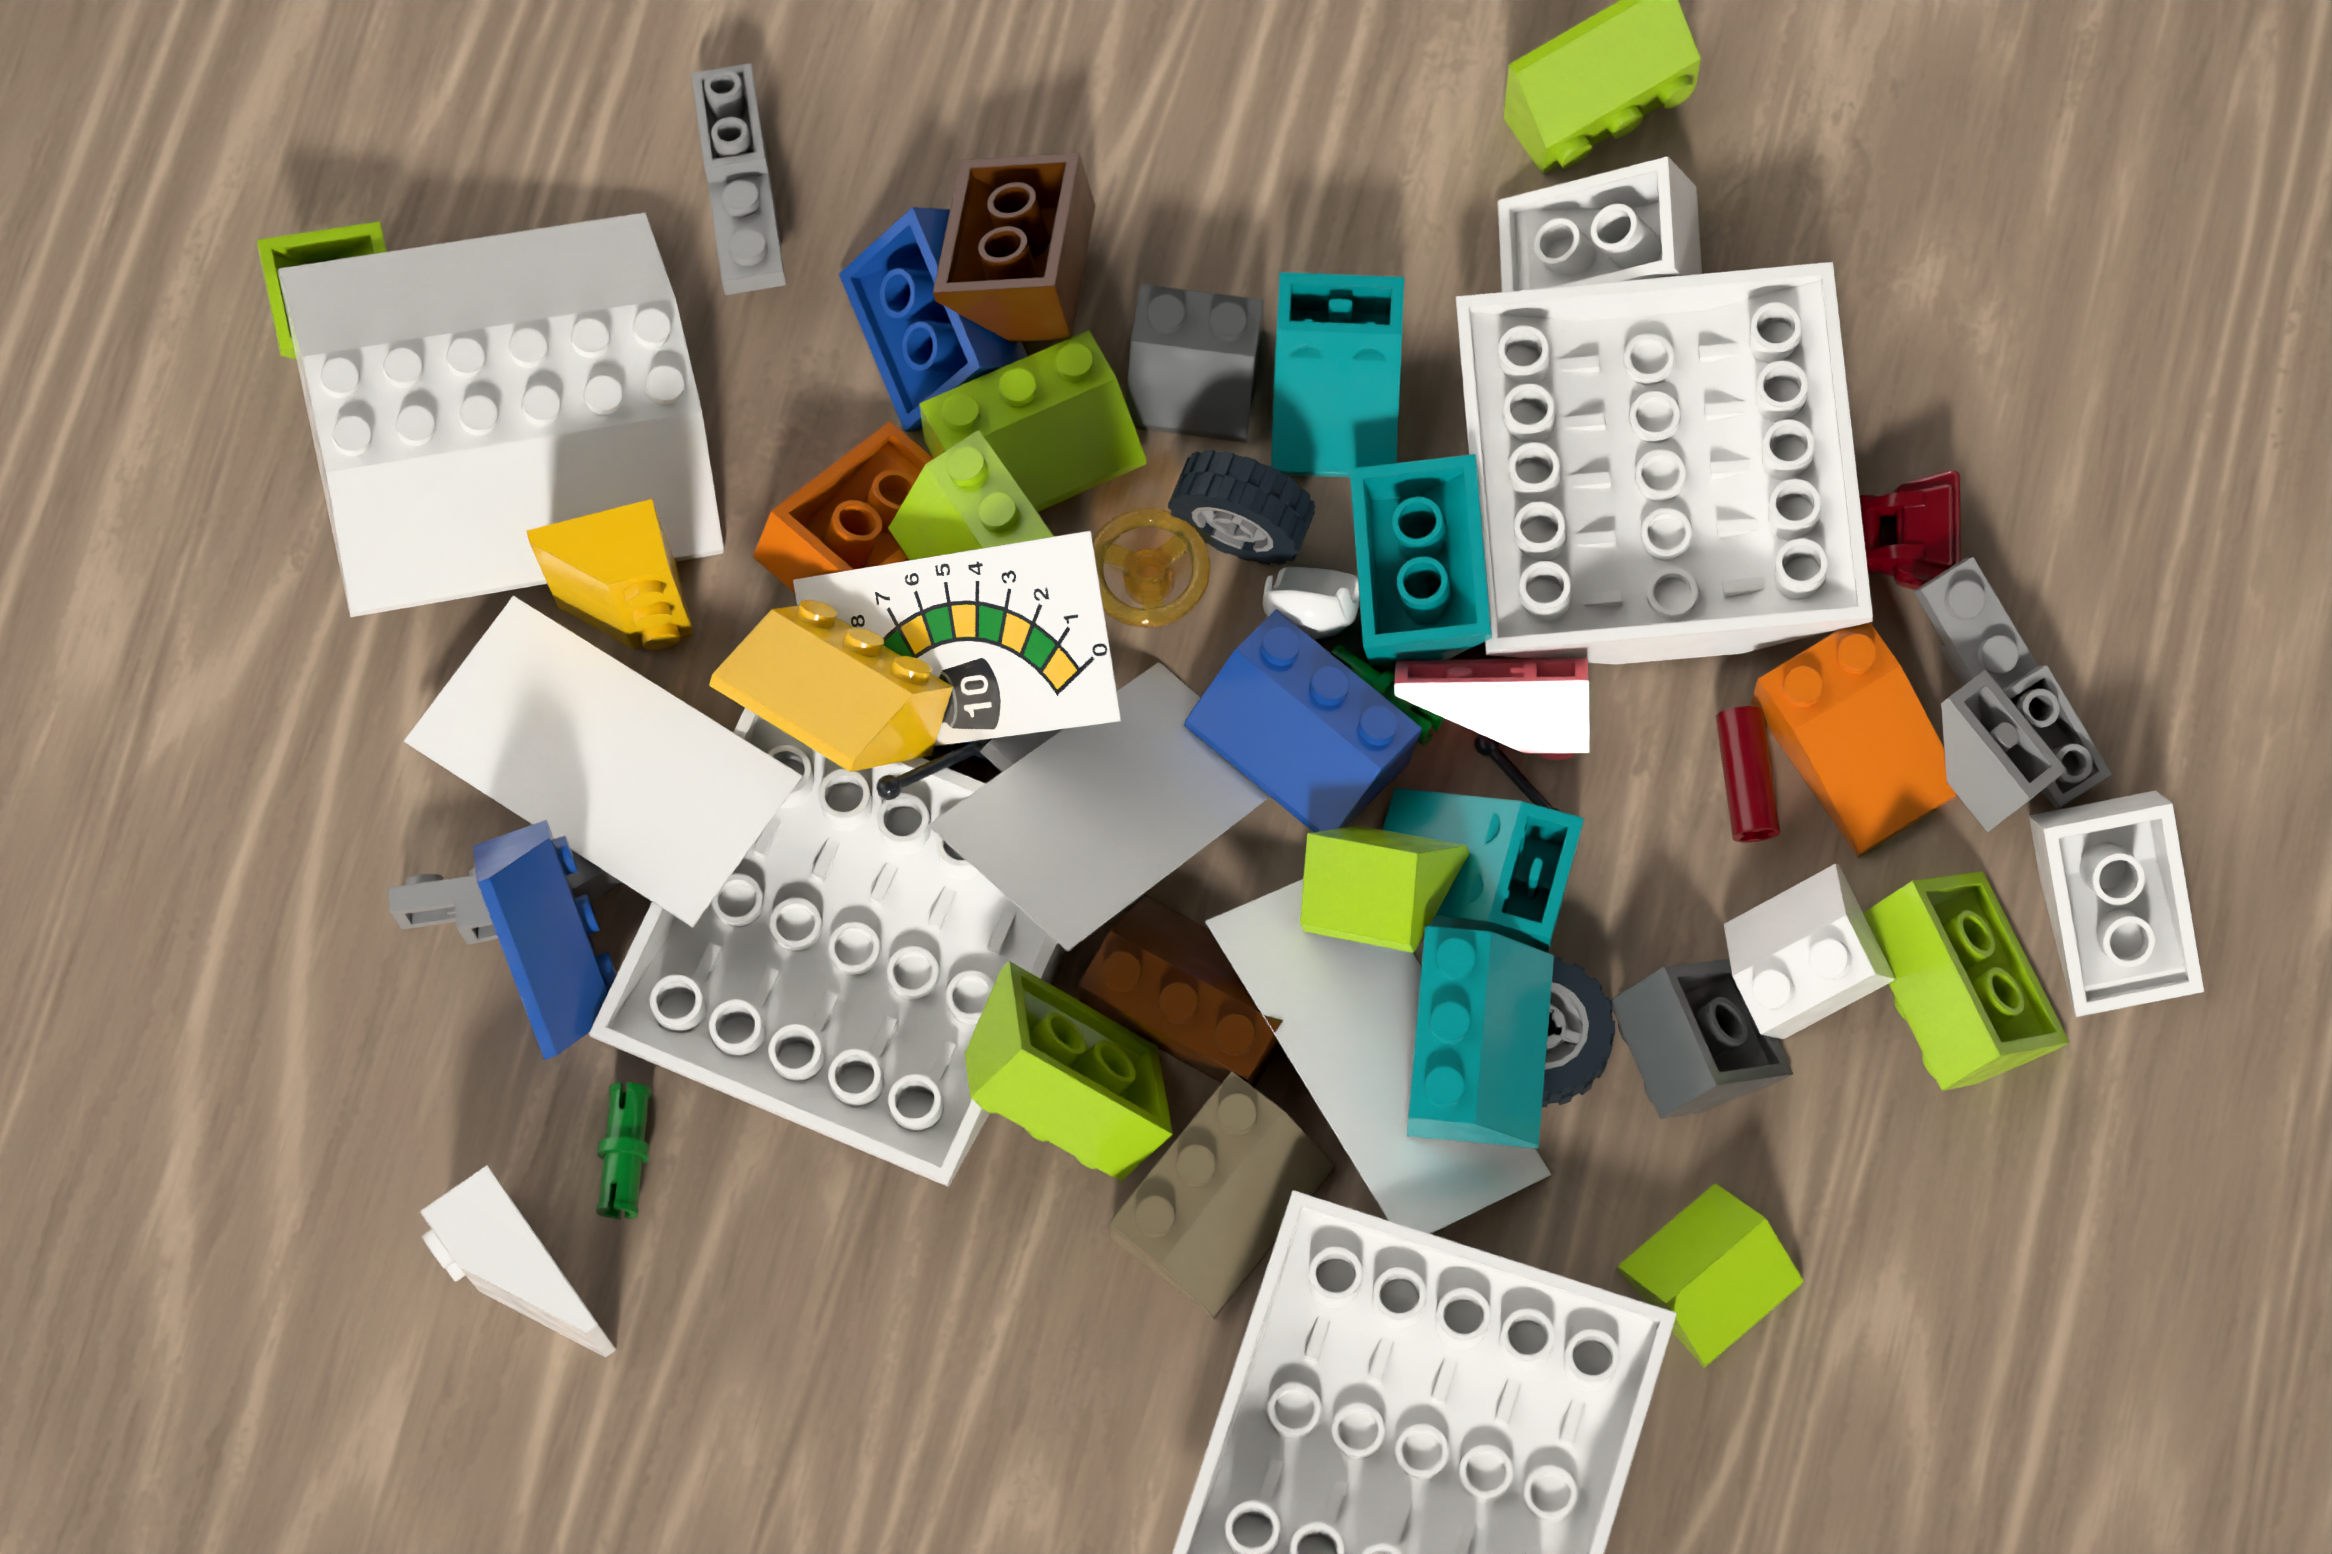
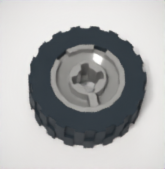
[1168,450,1316,565]
[1542,957,1615,1107]

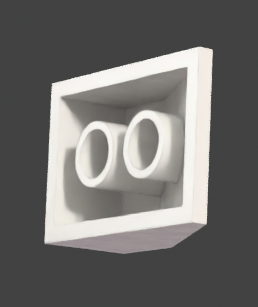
[1498,156,1702,292]
[2029,790,2204,1017]
[420,1165,616,1358]

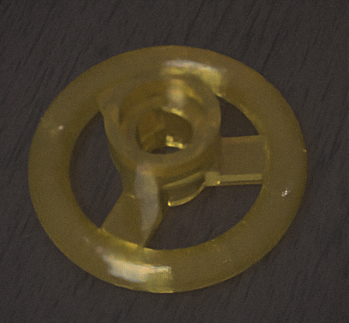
[1092,508,1211,628]

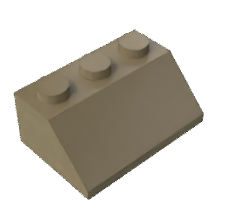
[1108,1071,1335,1319]

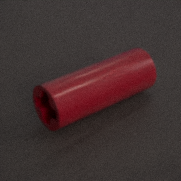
[1716,706,1781,843]

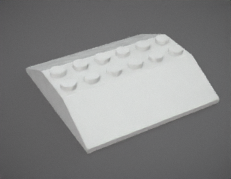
[278,213,724,617]
[1456,262,1873,665]
[589,708,1065,1187]
[1172,1191,1677,1554]

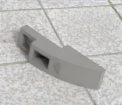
[691,63,786,295]
[1913,557,2112,808]
[388,850,621,945]

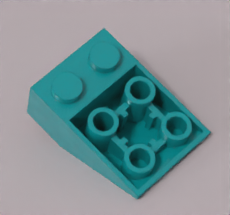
[1271,272,1405,478]
[1382,788,1584,953]

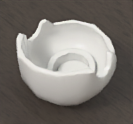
[1262,567,1360,640]

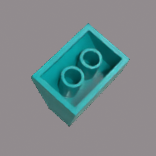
[1349,454,1492,671]
[1407,926,1554,1148]

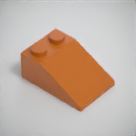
[752,421,934,593]
[1751,622,1958,857]

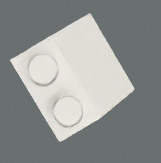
[1724,864,1896,1039]

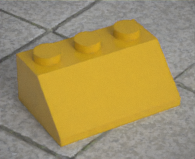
[526,499,694,650]
[709,600,953,772]

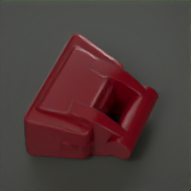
[1859,470,1961,590]

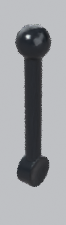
[1474,733,1561,812]
[876,738,994,800]

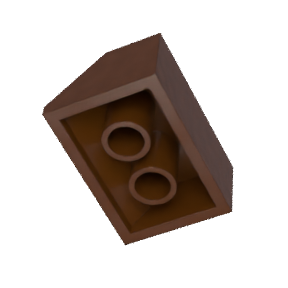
[933,153,1095,342]
[1077,894,1283,1088]

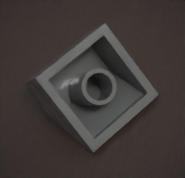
[1126,284,1264,443]
[1610,959,1793,1119]

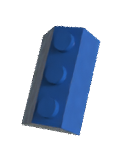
[839,207,1028,432]
[1184,609,1422,832]
[473,820,617,1060]

